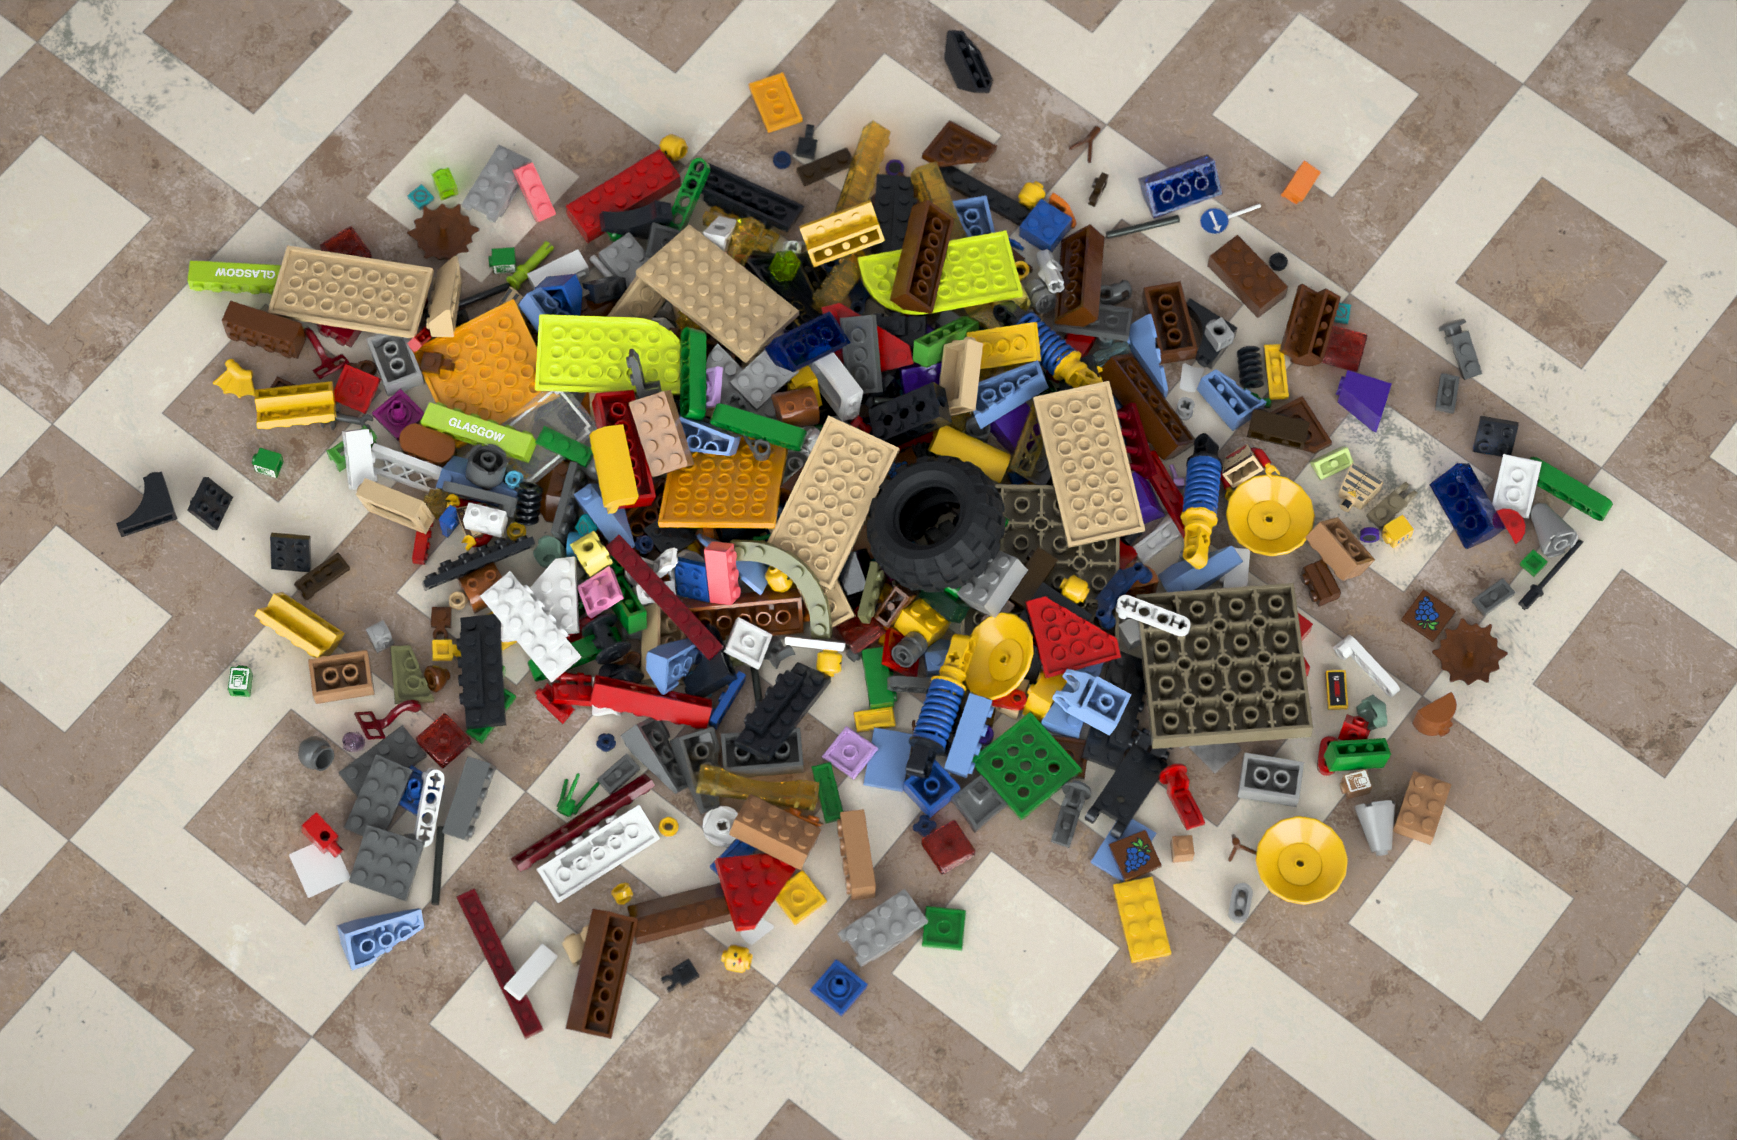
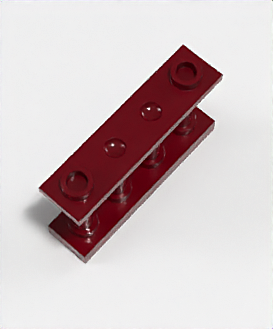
[1116,403,1157,479]

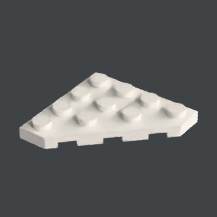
[500,557,580,642]

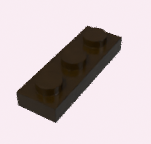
[796,147,855,187]

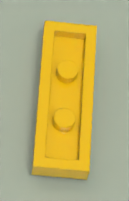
[1263,344,1289,400]

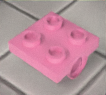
[577,566,624,619]

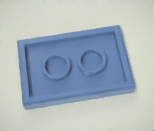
[864,728,913,792]
[1091,819,1156,882]

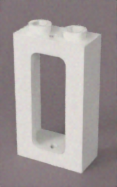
[808,343,863,422]

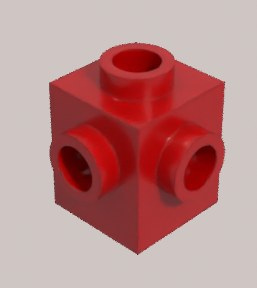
[1338,714,1371,741]

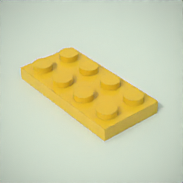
[967,322,1041,370]
[1113,877,1171,963]

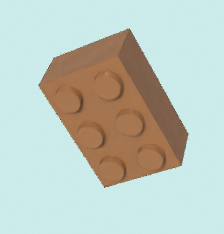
[1305,517,1375,581]
[308,650,375,704]
[1393,771,1452,845]

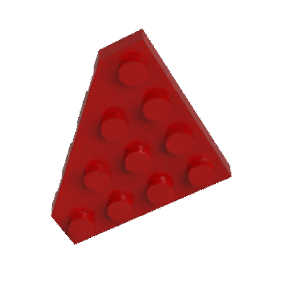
[822,303,915,372]
[1025,596,1121,678]
[714,853,796,931]

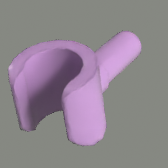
[1169,464,1184,489]

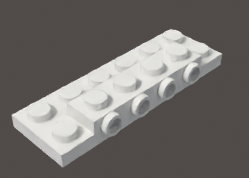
[480,571,582,683]
[536,805,660,903]

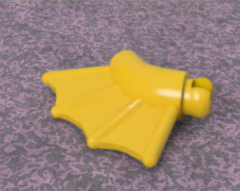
[213,359,255,398]

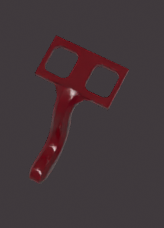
[303,326,349,380]
[354,700,421,740]

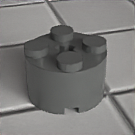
[465,444,507,490]

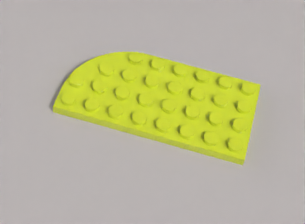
[858,231,1023,315]
[535,314,681,396]

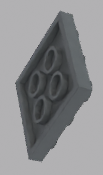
[349,824,425,901]

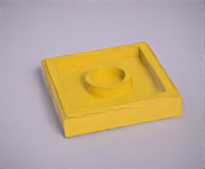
[775,870,827,925]

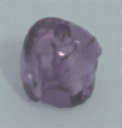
[342,732,365,752]

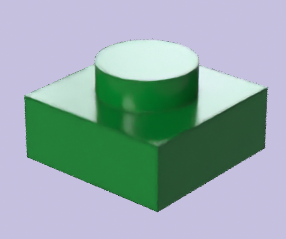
[1519,549,1548,577]

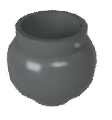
[298,736,335,771]

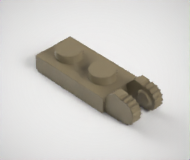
[1366,482,1418,529]

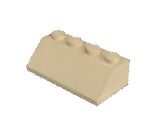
[426,256,462,337]
[641,602,686,686]

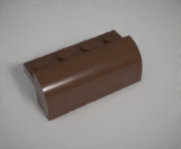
[1279,284,1341,366]

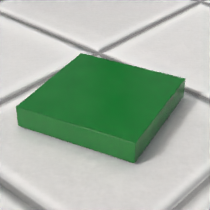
[922,906,966,951]

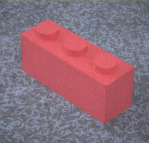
[512,162,556,222]
[704,541,741,605]

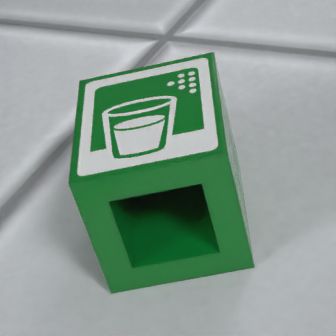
[488,247,516,274]
[252,448,284,478]
[228,665,253,697]

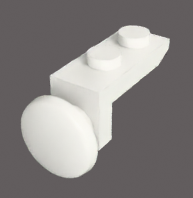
[624,548,678,586]

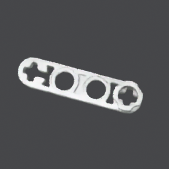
[1116,595,1191,636]
[1333,635,1400,697]
[414,768,444,847]

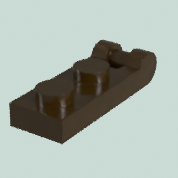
[294,552,350,600]

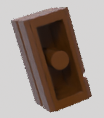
[1300,559,1341,607]
[873,584,917,628]

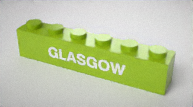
[187,260,281,295]
[420,402,537,463]

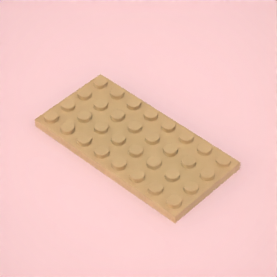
[636,224,799,363]
[267,245,434,339]
[1033,381,1145,548]
[768,416,900,591]

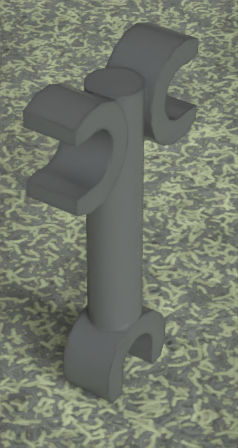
[320,403,373,430]

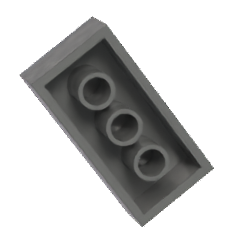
[721,728,804,779]

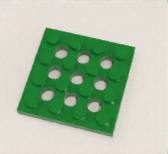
[972,712,1082,820]

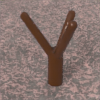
[1069,126,1101,163]
[1228,834,1257,862]

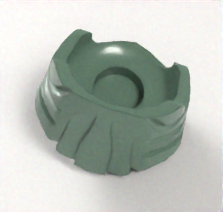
[533,535,567,569]
[1356,695,1388,731]

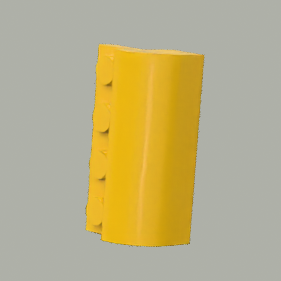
[799,200,885,267]
[255,381,336,429]
[589,425,639,514]
[928,425,1011,483]
[255,592,345,658]

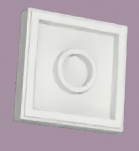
[723,617,772,669]

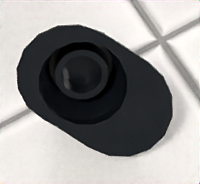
[598,663,644,684]

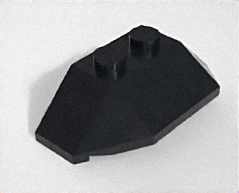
[944,30,993,93]
[790,253,842,318]

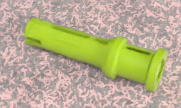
[506,241,554,290]

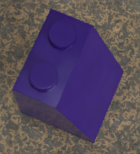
[1336,370,1392,432]
[990,402,1041,462]
[1132,472,1165,524]

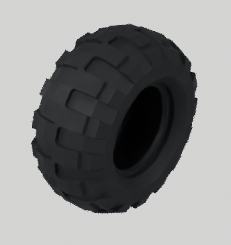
[867,455,1006,592]

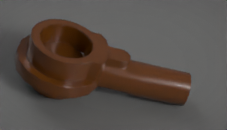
[339,360,377,376]
[613,651,641,669]

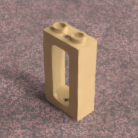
[939,337,983,416]
[356,478,435,534]

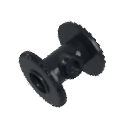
[581,613,632,665]

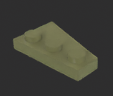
[857,561,887,624]
[390,645,435,704]

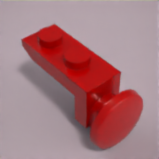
[1159,763,1205,831]

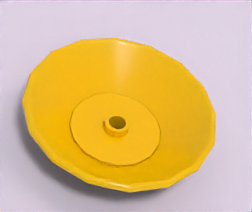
[1226,474,1315,556]
[962,612,1033,700]
[1255,816,1348,904]

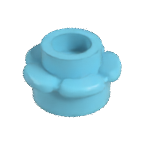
[505,470,524,489]

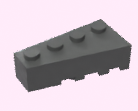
[442,756,497,841]

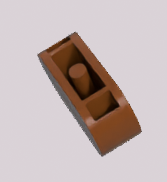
[399,423,457,468]

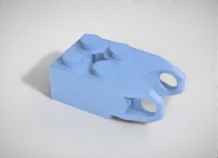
[1052,669,1131,736]

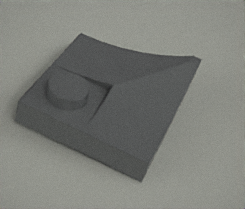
[951,775,1007,833]

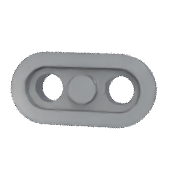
[1228,883,1253,923]

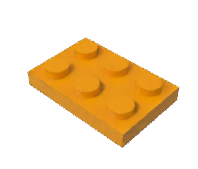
[748,72,803,133]

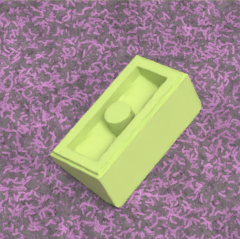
[1310,446,1354,480]

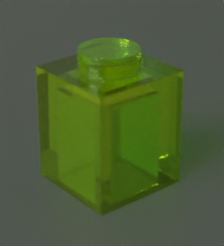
[431,167,458,201]
[769,250,801,281]

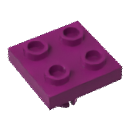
[372,389,424,441]

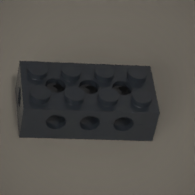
[868,382,952,447]

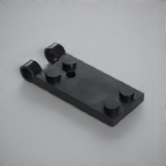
[1084,744,1168,840]

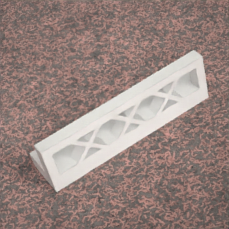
[371,443,442,496]

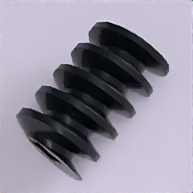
[1237,346,1264,389]
[515,482,543,525]

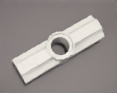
[1036,249,1065,294]

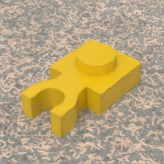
[431,640,461,661]

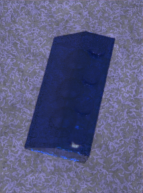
[1138,155,1223,218]
[765,311,851,372]
[1429,463,1506,549]

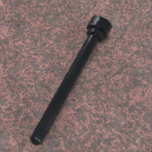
[423,283,511,320]

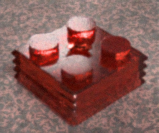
[320,226,372,258]
[1322,325,1368,372]
[835,606,886,654]
[416,713,472,769]
[921,820,975,875]

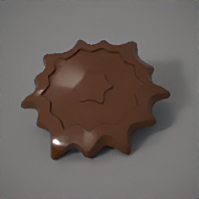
[407,204,480,260]
[1432,618,1508,685]

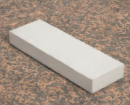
[1133,518,1181,564]
[504,944,558,1001]

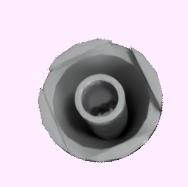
[1530,503,1578,558]
[1355,800,1395,856]

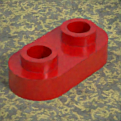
[992,689,1027,711]
[1317,736,1338,776]

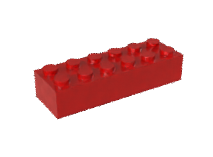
[566,149,681,243]
[592,390,656,509]

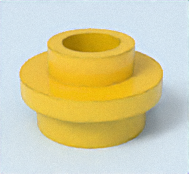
[507,522,526,541]
[659,817,679,837]

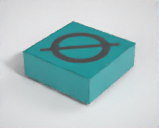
[407,184,434,210]
[1334,303,1351,324]
[575,514,598,537]

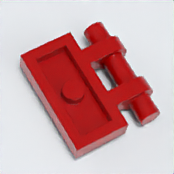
[552,671,592,706]

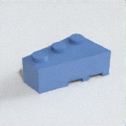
[1197,369,1266,431]

